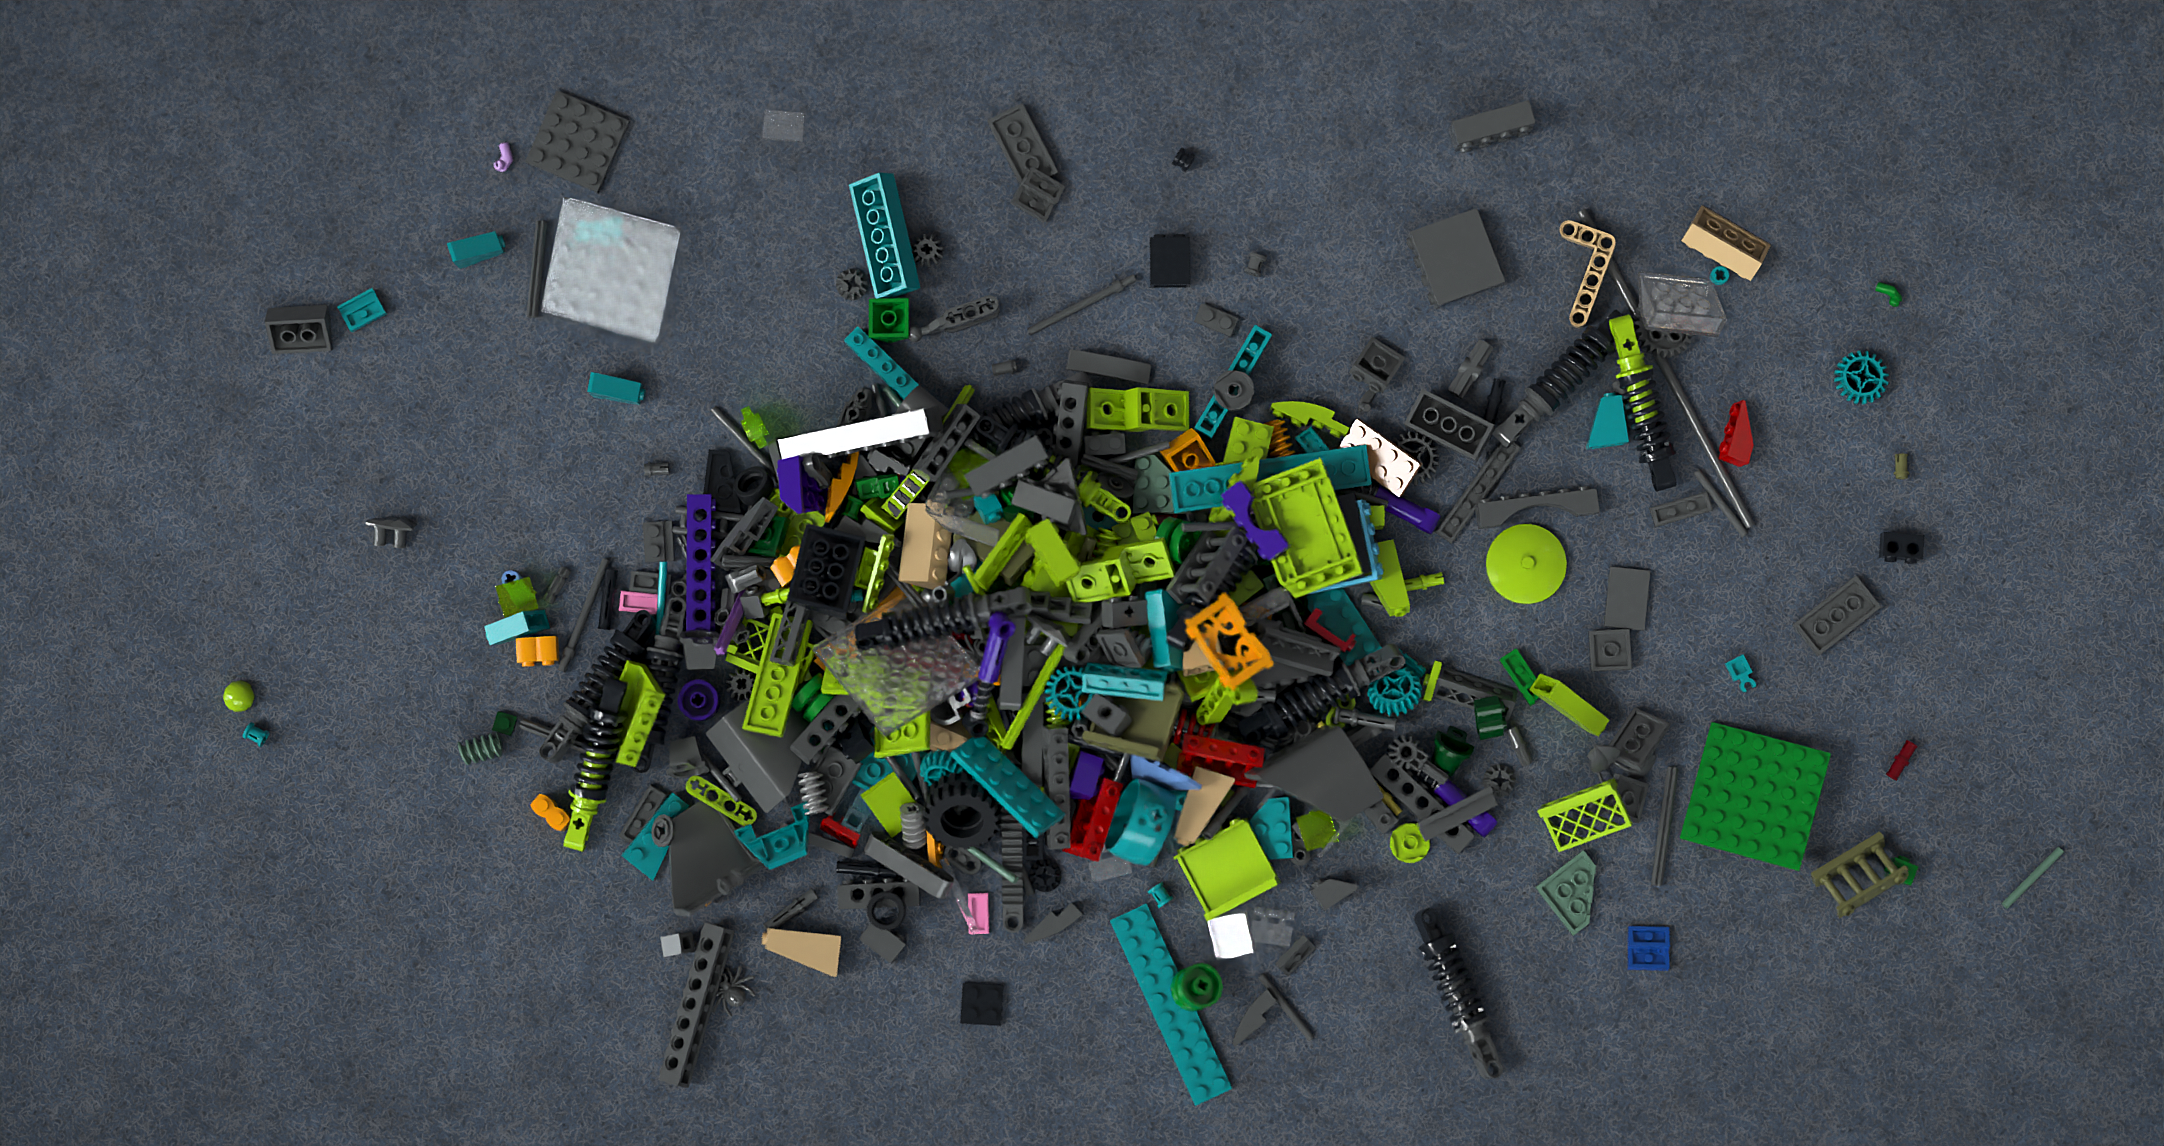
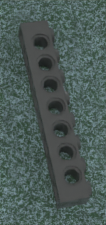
[658,922,735,1088]

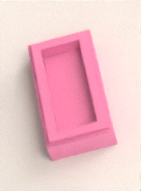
[619,591,658,615]
[968,893,989,934]

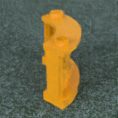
[1185,593,1274,691]

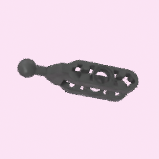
[908,295,1000,342]

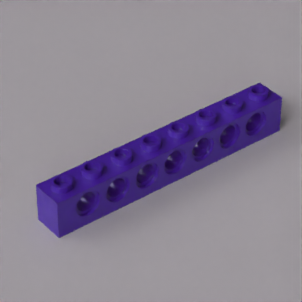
[686,494,716,631]

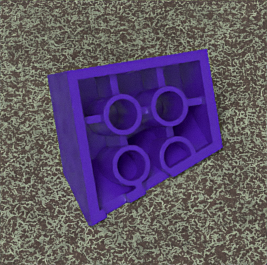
[777,455,828,514]

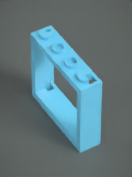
[1309,500,1383,594]

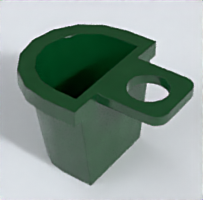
[1431,726,1475,777]

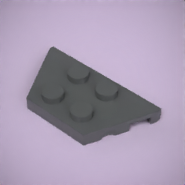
[1037,457,1088,535]

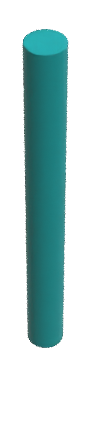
[655,561,668,641]

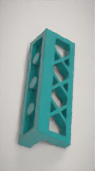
[1082,663,1168,701]

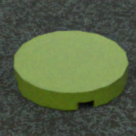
[1390,823,1430,863]

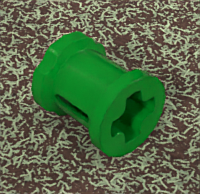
[841,496,865,521]

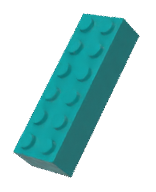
[849,172,921,299]

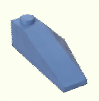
[1129,755,1202,791]

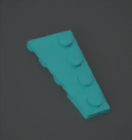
[621,792,689,881]

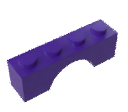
[1221,480,1291,561]

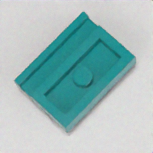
[337,288,387,333]

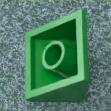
[869,298,909,343]

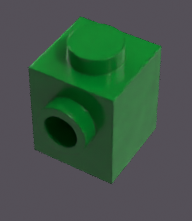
[1883,855,1918,886]

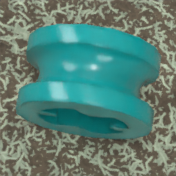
[1710,266,1729,285]

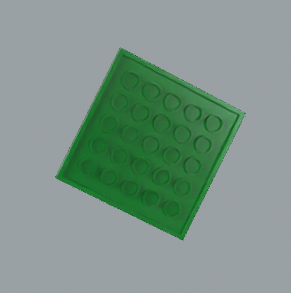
[1680,722,1831,872]

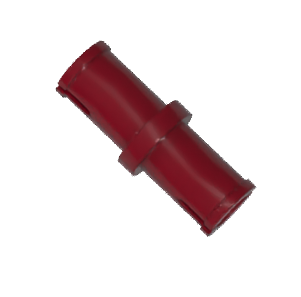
[1885,740,1918,781]

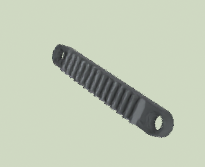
[1001,806,1024,933]

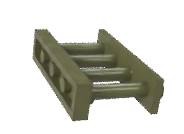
[1811,831,1909,918]

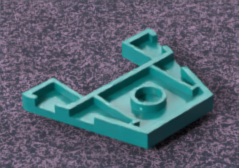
[734,802,810,870]

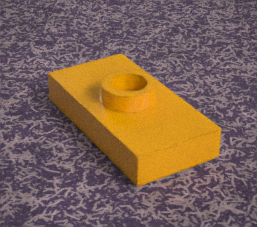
[926,830,944,869]

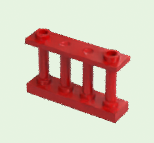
[1176,733,1265,788]
[1062,778,1123,862]

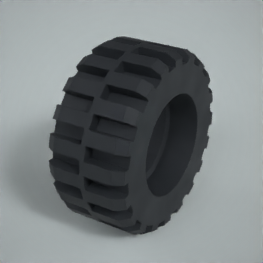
[923,772,1002,850]

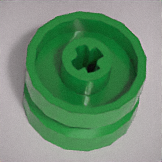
[1155,517,1202,565]
[791,673,837,724]
[1171,963,1223,1012]

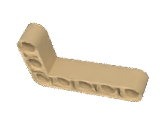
[1560,220,1616,328]

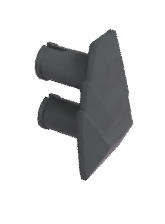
[836,387,873,427]
[365,516,417,548]
[1024,613,1071,656]

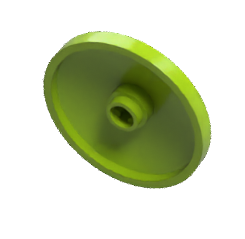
[1486,524,1567,604]

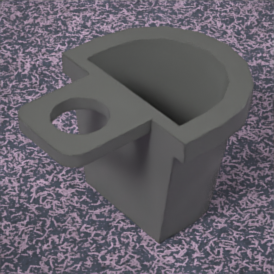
[680,629,720,670]
[926,682,972,725]
[666,736,709,779]

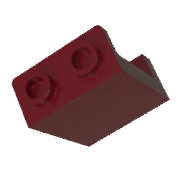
[1304,608,1357,654]

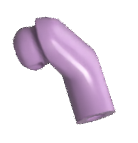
[494,143,513,172]

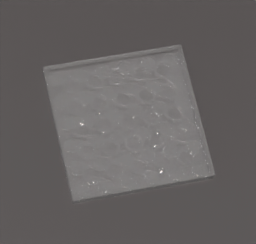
[541,197,681,343]
[813,593,980,737]

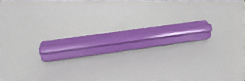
[714,585,752,655]

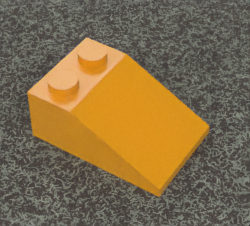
[1159,428,1216,472]

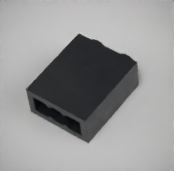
[1150,234,1190,288]

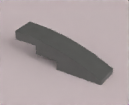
[1066,350,1151,385]
[710,497,779,571]
[1025,591,1093,624]

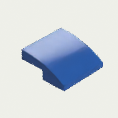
[1628,926,1670,971]

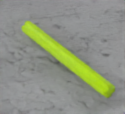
[1001,643,1066,750]

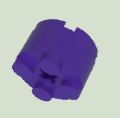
[678,680,721,721]

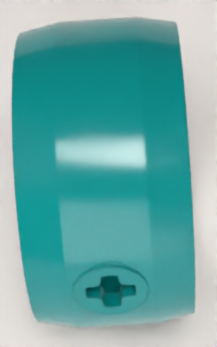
[1105,779,1176,866]

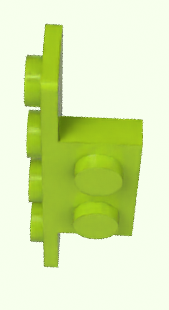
[855,534,895,613]

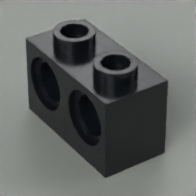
[1879,532,1925,564]

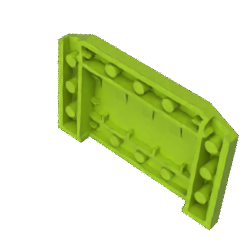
[1252,458,1363,598]

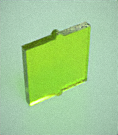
[495,576,539,618]
[1296,810,1339,852]

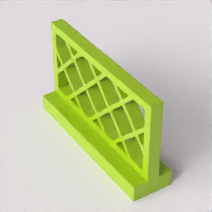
[725,616,818,691]
[1537,778,1633,852]

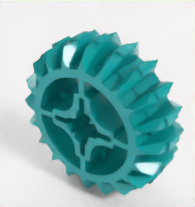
[1834,350,1889,405]
[1045,666,1100,721]
[1367,666,1422,716]
[920,749,969,786]

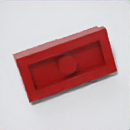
[820,812,861,849]

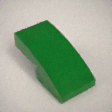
[855,475,899,500]

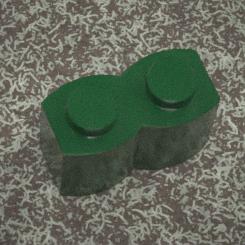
[1473,695,1507,740]

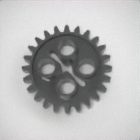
[1631,294,1694,359]

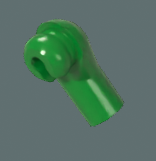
[1876,282,1902,307]

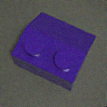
[1069,751,1105,800]

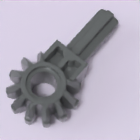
[1388,735,1449,785]

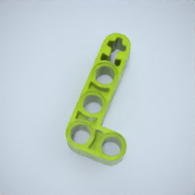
[1196,668,1258,725]

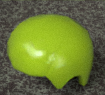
[223,680,255,712]

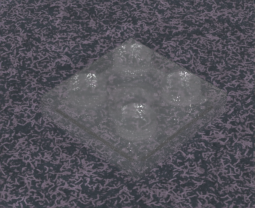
[1208,911,1257,961]

